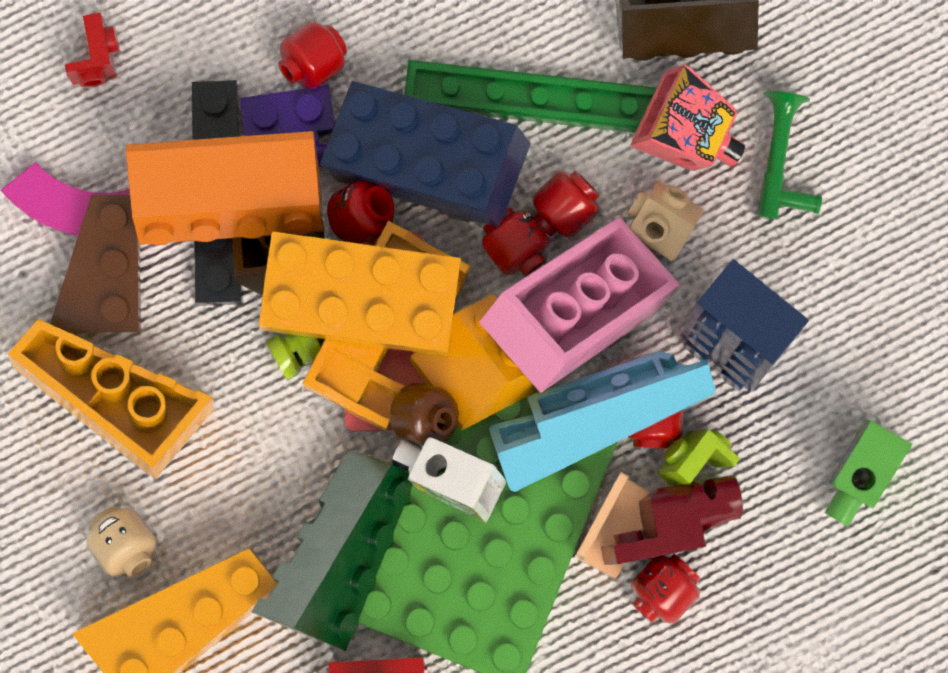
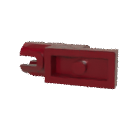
[601,475,743,565]

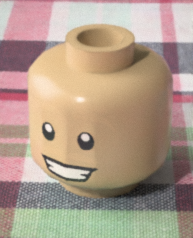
[86,507,156,577]

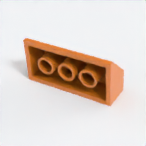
[126,131,323,245]

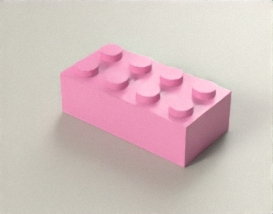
[479,217,680,393]

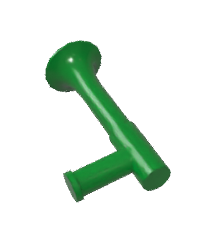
[757,91,822,220]

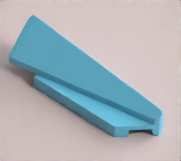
[488,351,716,492]

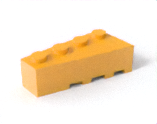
[8,319,214,480]
[72,549,278,673]

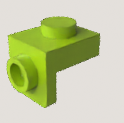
[657,429,740,485]

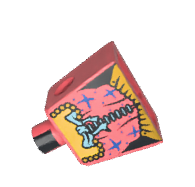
[630,65,745,171]

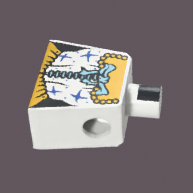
[392,437,507,523]

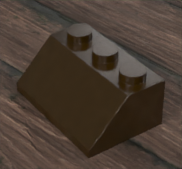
[615,0,759,61]

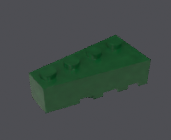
[251,450,413,651]

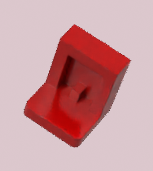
[65,13,120,88]

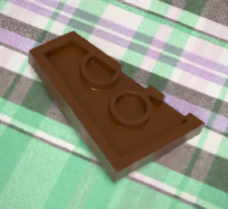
[50,195,141,333]

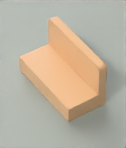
[575,472,650,580]

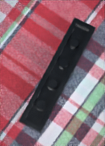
[192,80,243,306]

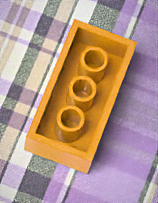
[258,232,461,356]

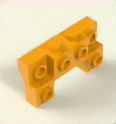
[302,221,470,432]

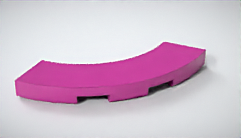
[1,162,130,238]

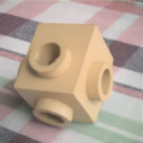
[627,181,705,261]

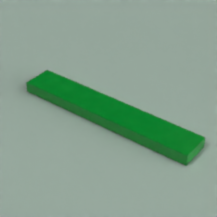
[404,60,657,133]

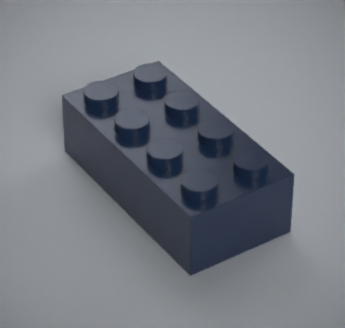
[320,81,531,227]
[680,259,809,393]

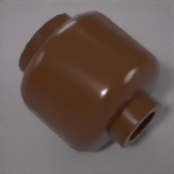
[389,383,459,447]

